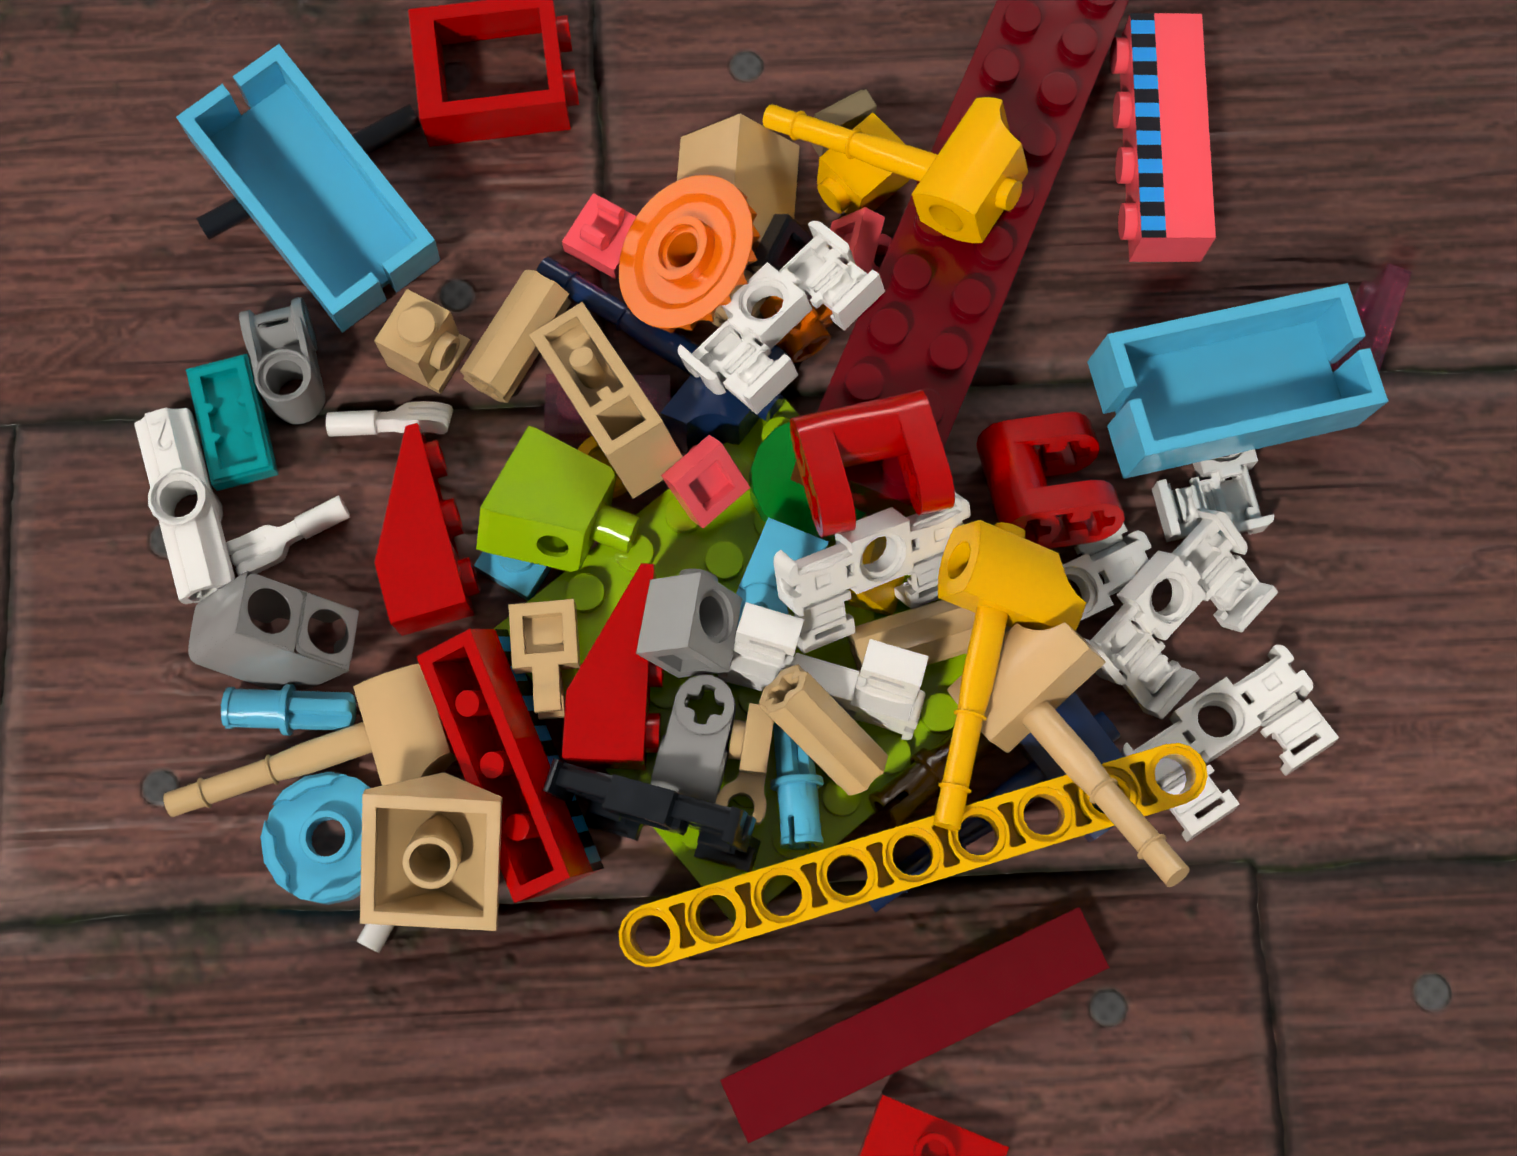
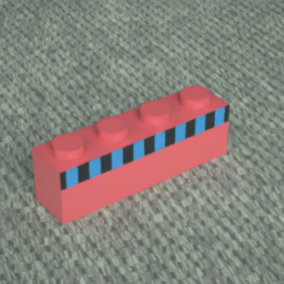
[1110,13,1216,262]

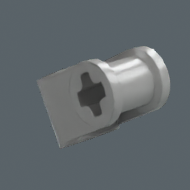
[239,297,325,424]
[651,675,736,804]

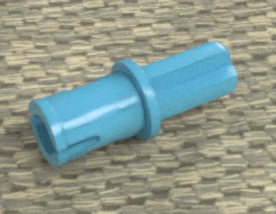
[221,684,357,736]
[771,723,824,850]

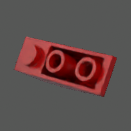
[374,423,481,636]
[562,563,664,770]

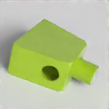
[476,425,641,572]

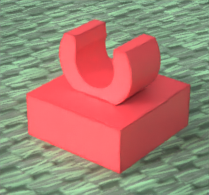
[562,193,637,279]
[830,207,892,274]
[661,435,751,528]

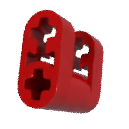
[790,390,955,538]
[976,412,1125,549]

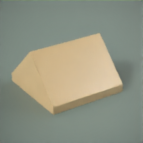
[677,113,800,253]
[360,772,503,931]

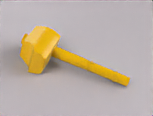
[763,97,1028,243]
[933,520,1086,830]

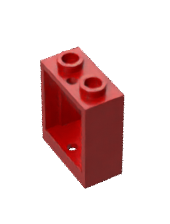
[408,0,579,147]

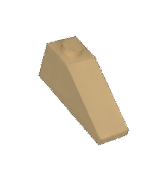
[529,302,683,499]

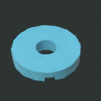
[260,772,371,905]

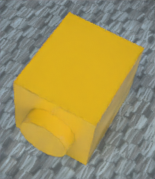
[817,112,910,215]

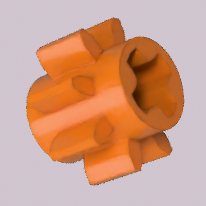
[760,296,833,363]

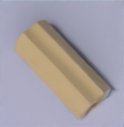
[460,270,571,403]
[848,600,975,674]
[758,664,888,796]

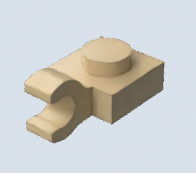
[508,599,580,720]
[716,703,774,825]

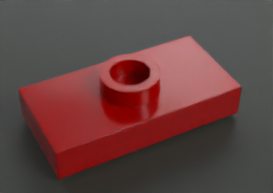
[858,1094,1009,1156]

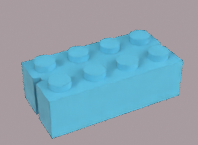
[176,44,440,333]
[1087,283,1389,479]

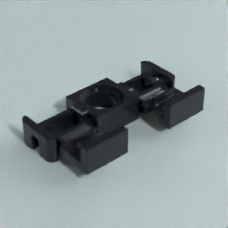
[542,758,761,872]

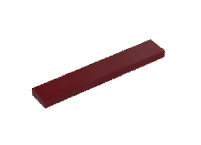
[720,907,1110,1144]

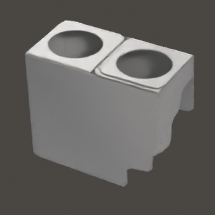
[188,571,359,690]

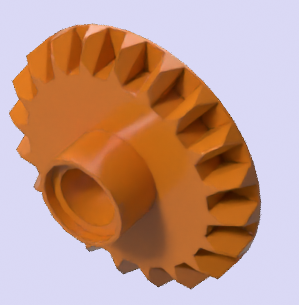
[619,175,761,333]

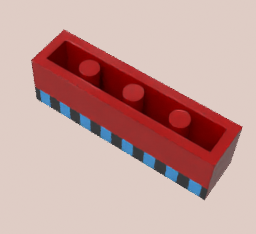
[416,629,604,903]

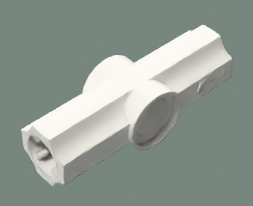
[134,407,235,604]

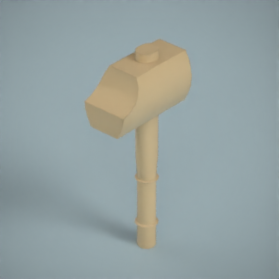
[947,622,1190,887]
[163,664,457,817]

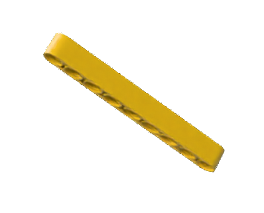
[619,743,1208,967]

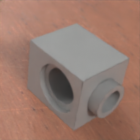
[636,568,742,678]

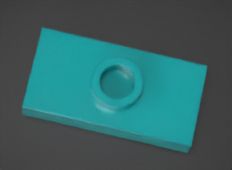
[186,354,279,491]

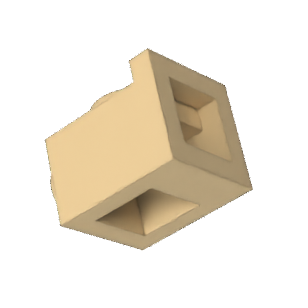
[374,289,472,394]

